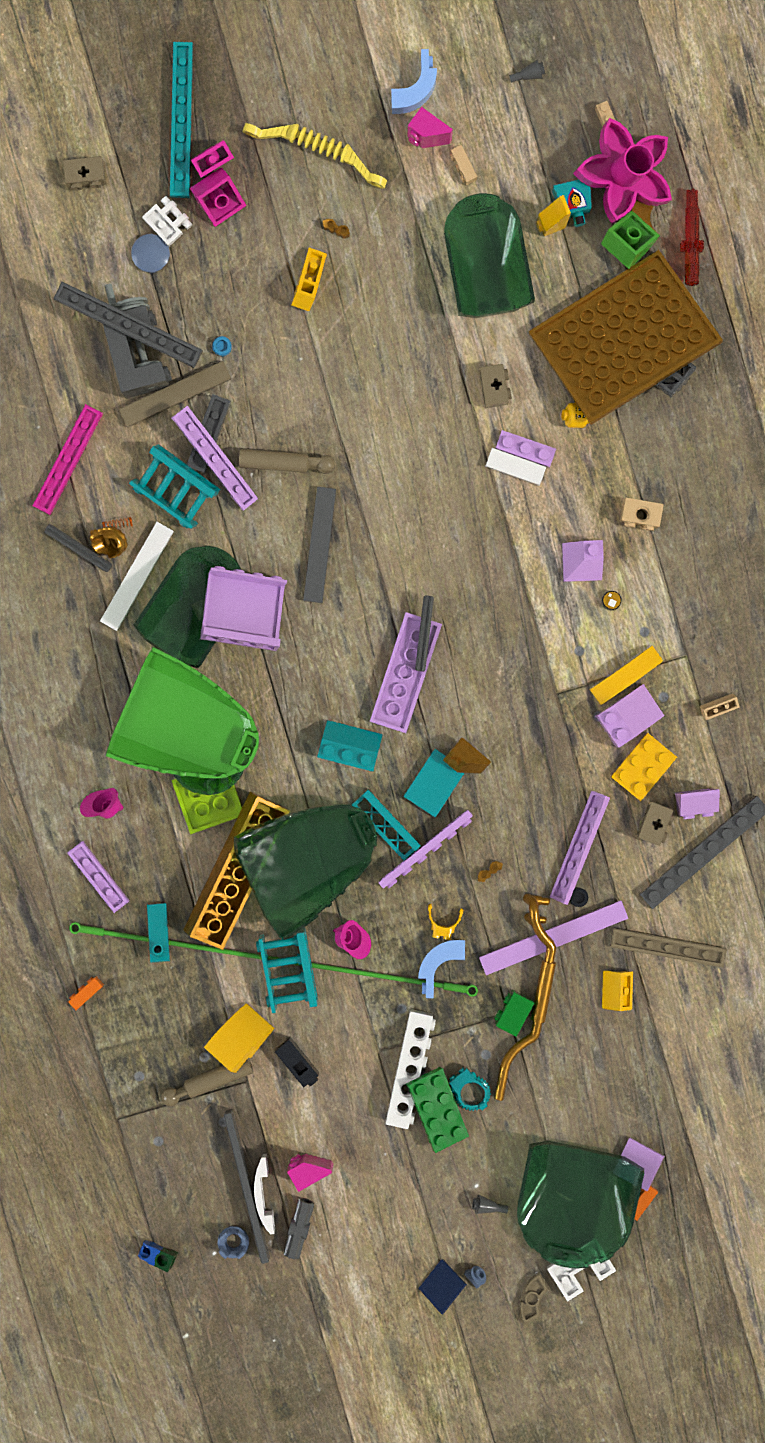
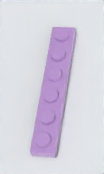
[172,406,258,511]
[550,791,610,905]
[378,809,473,888]

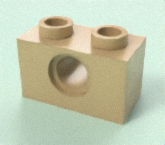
[620,498,664,531]

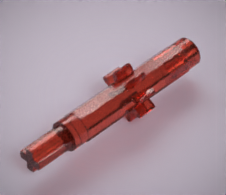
[680,188,704,286]

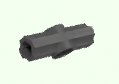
[284,1198,314,1259]

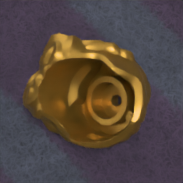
[90,526,128,558]

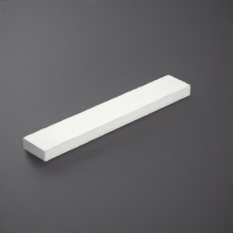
[100,522,174,631]

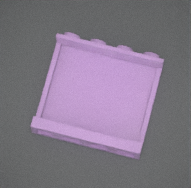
[200,566,287,651]

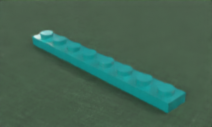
[170,42,193,198]

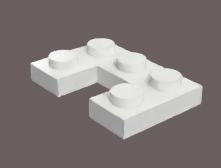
[547,1237,616,1302]

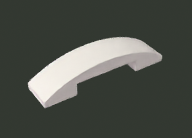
[254,1153,275,1234]

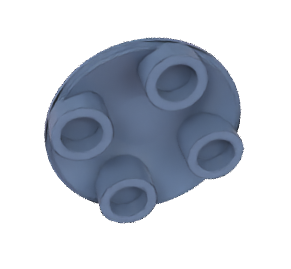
[131,234,170,274]

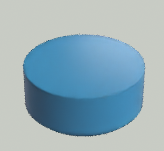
[212,336,232,357]

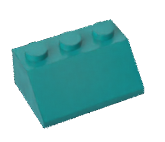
[317,720,383,772]

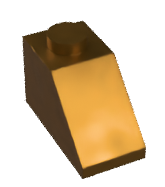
[443,737,491,774]

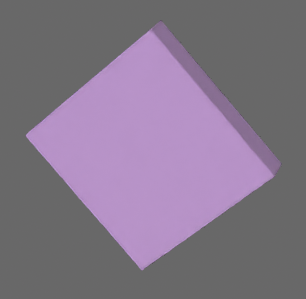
[613,1137,665,1191]

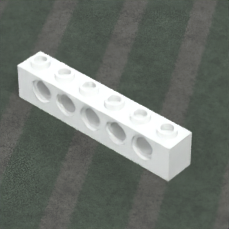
[386,1009,436,1129]

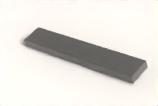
[303,487,336,603]

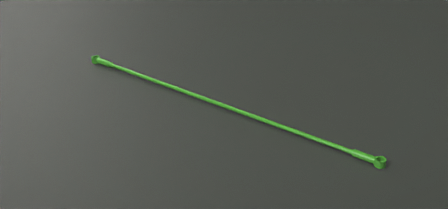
[69,922,478,997]

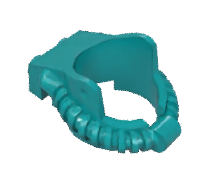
[449,1067,491,1111]

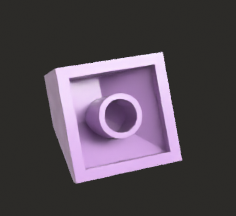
[562,540,604,582]

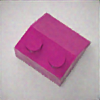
[407,107,453,148]
[190,167,247,227]
[287,1153,333,1192]

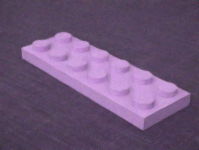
[370,612,442,733]

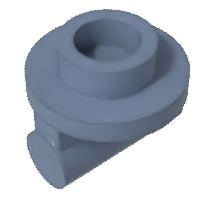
[464,1266,486,1289]

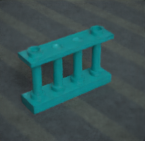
[129,444,221,529]
[256,927,318,1013]

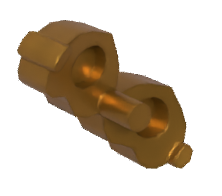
[322,219,350,239]
[478,861,503,882]

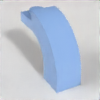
[391,49,437,114]
[418,940,465,998]

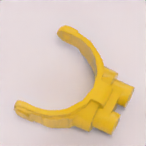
[428,904,464,940]

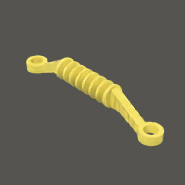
[242,123,387,189]

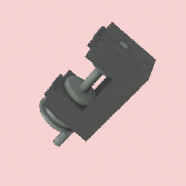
[103,284,172,399]

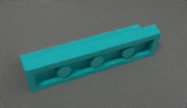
[352,789,421,860]

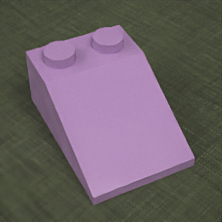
[595,684,664,748]

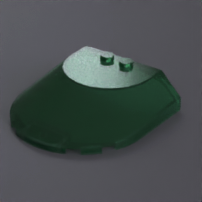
[517,1140,644,1268]

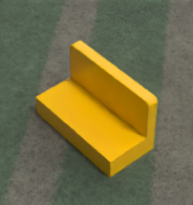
[602,970,633,1011]

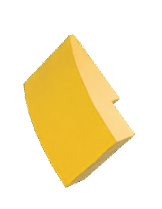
[204,1003,275,1073]

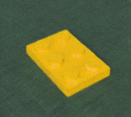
[611,733,677,801]

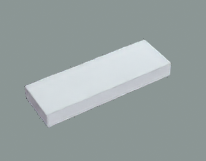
[485,448,546,486]

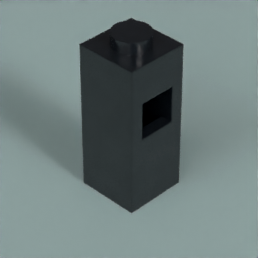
[275,1037,319,1088]

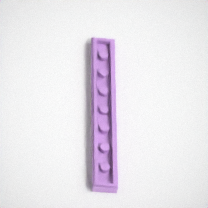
[479,900,628,975]

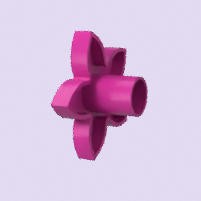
[573,118,672,224]

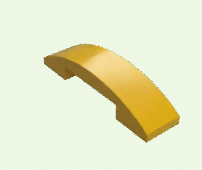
[590,646,663,705]

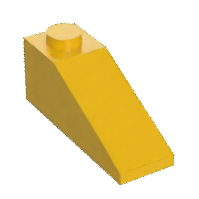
[536,195,571,237]
[291,247,327,311]

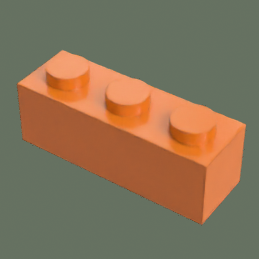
[68,976,104,1010]
[626,1185,658,1221]

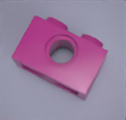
[191,139,234,178]

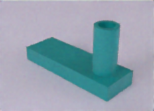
[147,903,170,963]

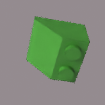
[601,211,660,269]

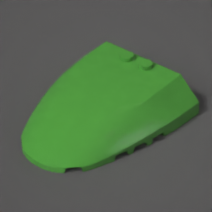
[105,646,259,778]

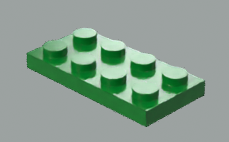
[406,1067,469,1153]

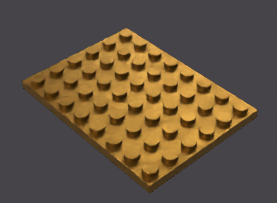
[529,250,723,425]

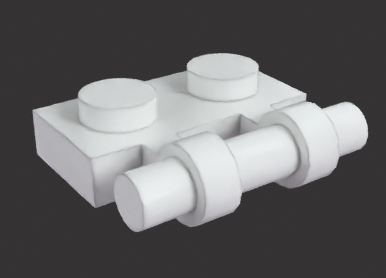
[142,196,193,247]

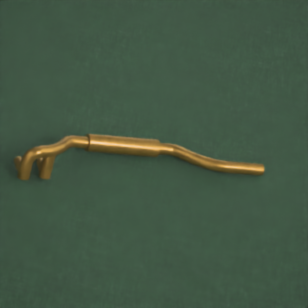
[494,894,556,1101]

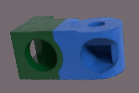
[138,1240,178,1272]

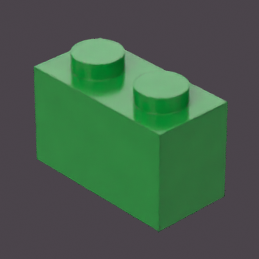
[494,990,534,1037]

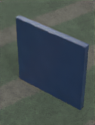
[418,1259,467,1315]

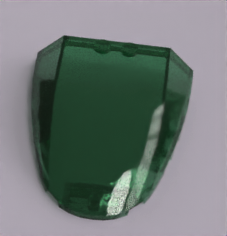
[234,804,377,940]

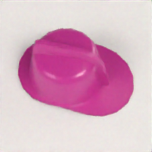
[80,788,123,819]
[333,920,371,959]

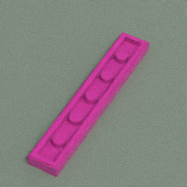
[32,404,103,515]

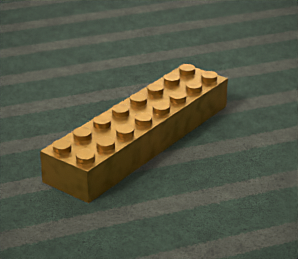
[183,792,290,950]

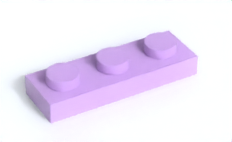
[495,430,556,468]

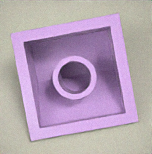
[675,788,720,819]

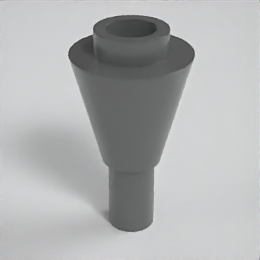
[509,59,545,83]
[472,1195,508,1214]

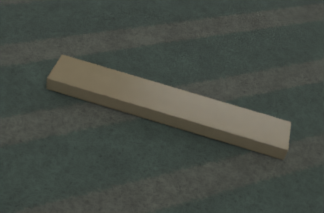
[119,361,231,427]
[610,928,727,968]

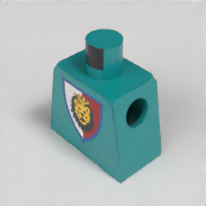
[552,180,592,227]

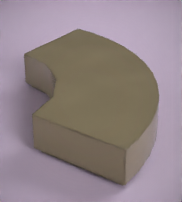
[520,1271,549,1325]

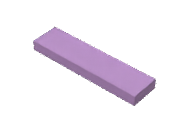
[67,841,130,913]

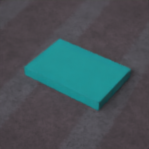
[403,749,464,817]

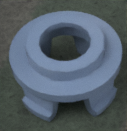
[217,1226,249,1259]

